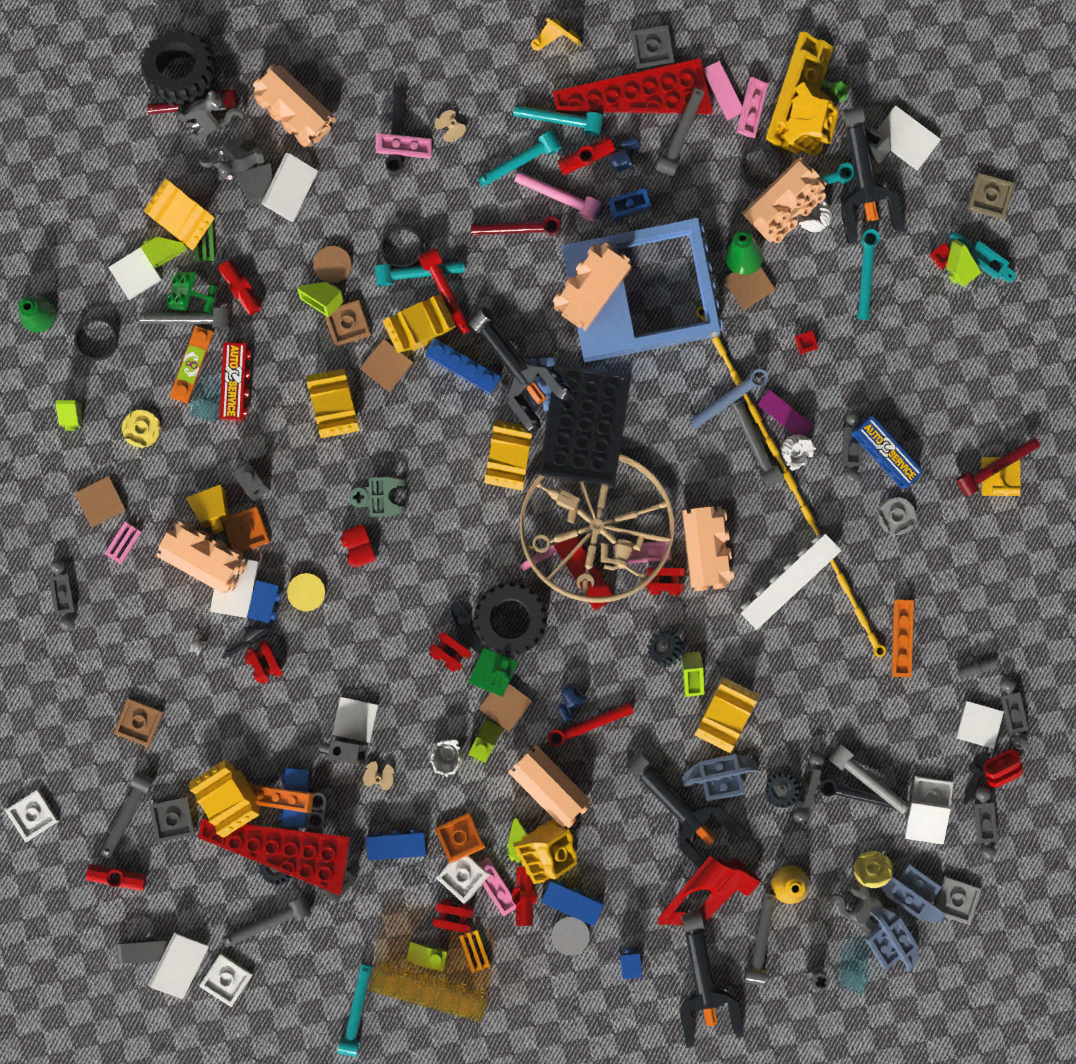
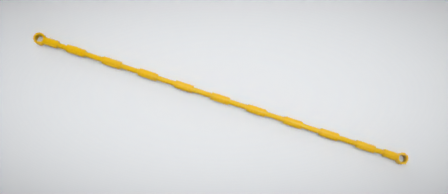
[696,306,886,657]

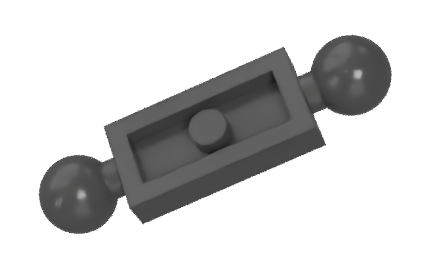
[842,411,863,483]
[49,559,76,631]
[1000,677,1028,749]
[793,752,825,823]
[974,786,998,860]

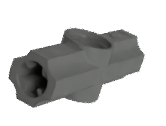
[805,965,830,991]

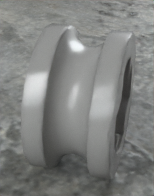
[190,637,207,656]

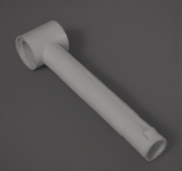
[829,745,910,814]

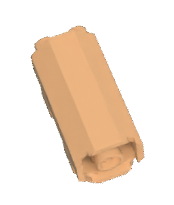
[253,64,336,148]
[742,157,827,243]
[553,242,631,331]
[682,506,734,591]
[157,521,247,594]
[508,745,591,828]

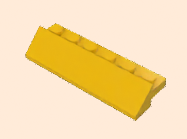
[765,32,834,154]

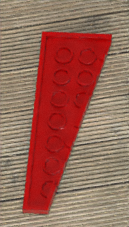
[552,58,713,114]
[198,819,351,896]

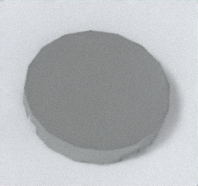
[877,497,916,535]
[551,916,590,955]

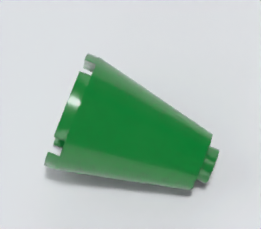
[725,230,763,275]
[18,295,57,332]

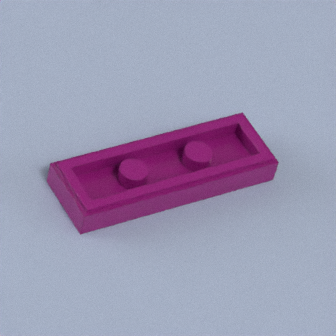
[757,390,814,436]

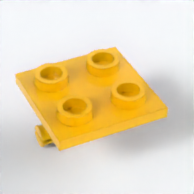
[531,18,582,51]
[981,457,1020,496]

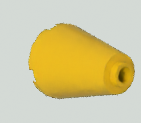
[771,865,810,904]

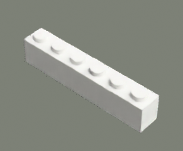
[741,534,841,630]

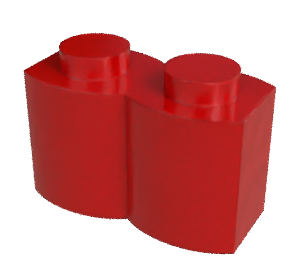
[340,524,377,568]

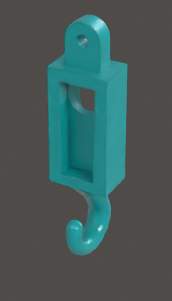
[950,232,1016,282]

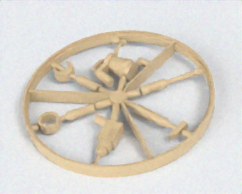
[520,454,674,603]

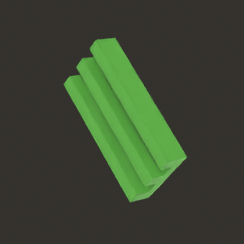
[195,223,215,262]

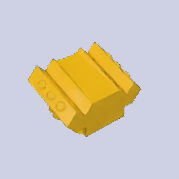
[783,82,839,157]
[144,179,214,250]
[383,294,456,353]
[306,369,360,438]
[485,419,532,490]
[695,677,759,753]
[189,760,259,838]
[513,819,577,884]

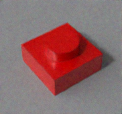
[929,242,950,270]
[794,330,819,355]

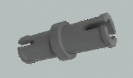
[956,657,998,679]

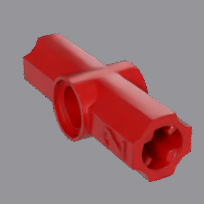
[557,136,616,176]
[218,259,263,316]
[86,864,147,891]
[512,867,537,926]

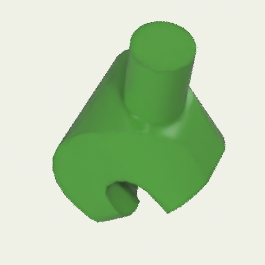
[821,80,851,102]

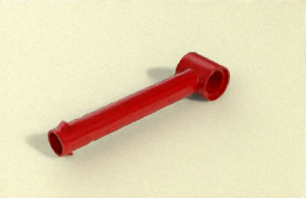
[418,247,472,335]
[547,702,634,747]

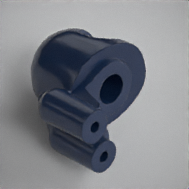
[609,137,640,172]
[558,683,588,723]

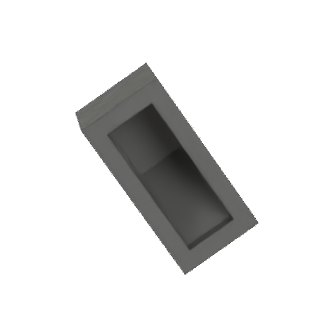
[846,123,891,163]

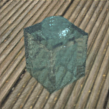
[189,397,220,424]
[837,966,869,995]

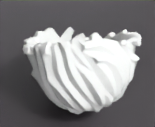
[798,198,832,232]
[781,434,816,470]
[430,739,464,777]

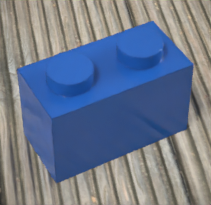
[608,188,651,222]
[246,580,283,624]
[619,946,642,979]

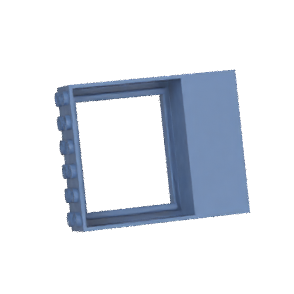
[561,218,723,363]

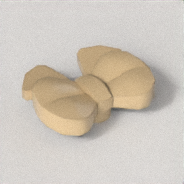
[435,110,466,142]
[363,761,395,791]

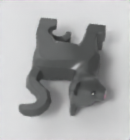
[177,91,245,142]
[199,131,265,180]
[827,881,895,935]

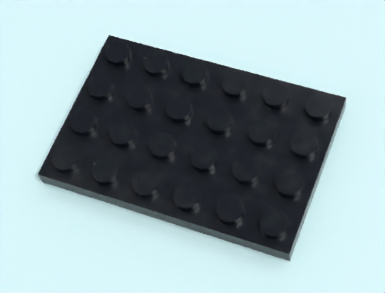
[538,364,631,487]

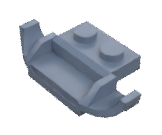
[682,754,759,802]
[881,864,946,922]
[864,905,919,972]

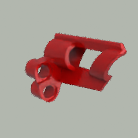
[657,856,761,926]

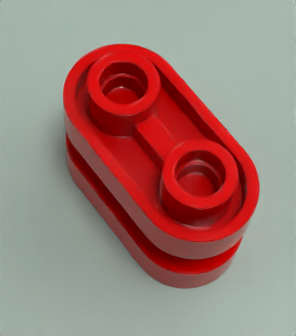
[646,568,685,595]
[428,630,472,672]
[244,640,284,684]
[983,750,1024,787]
[432,899,474,933]

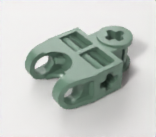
[349,477,407,517]

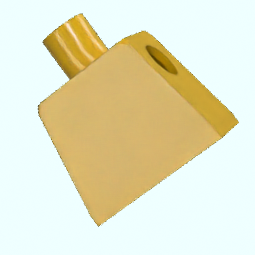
[186,484,229,534]

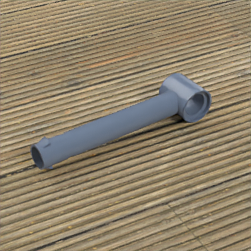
[690,368,768,429]

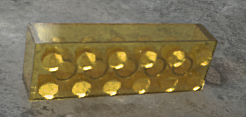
[368,961,489,1022]

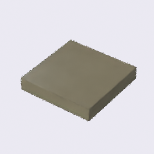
[967,172,1015,220]

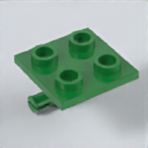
[167,272,218,313]
[468,648,518,697]

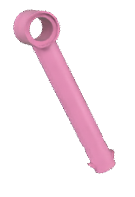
[515,171,602,221]

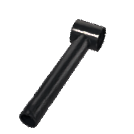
[385,86,407,177]
[817,778,908,812]

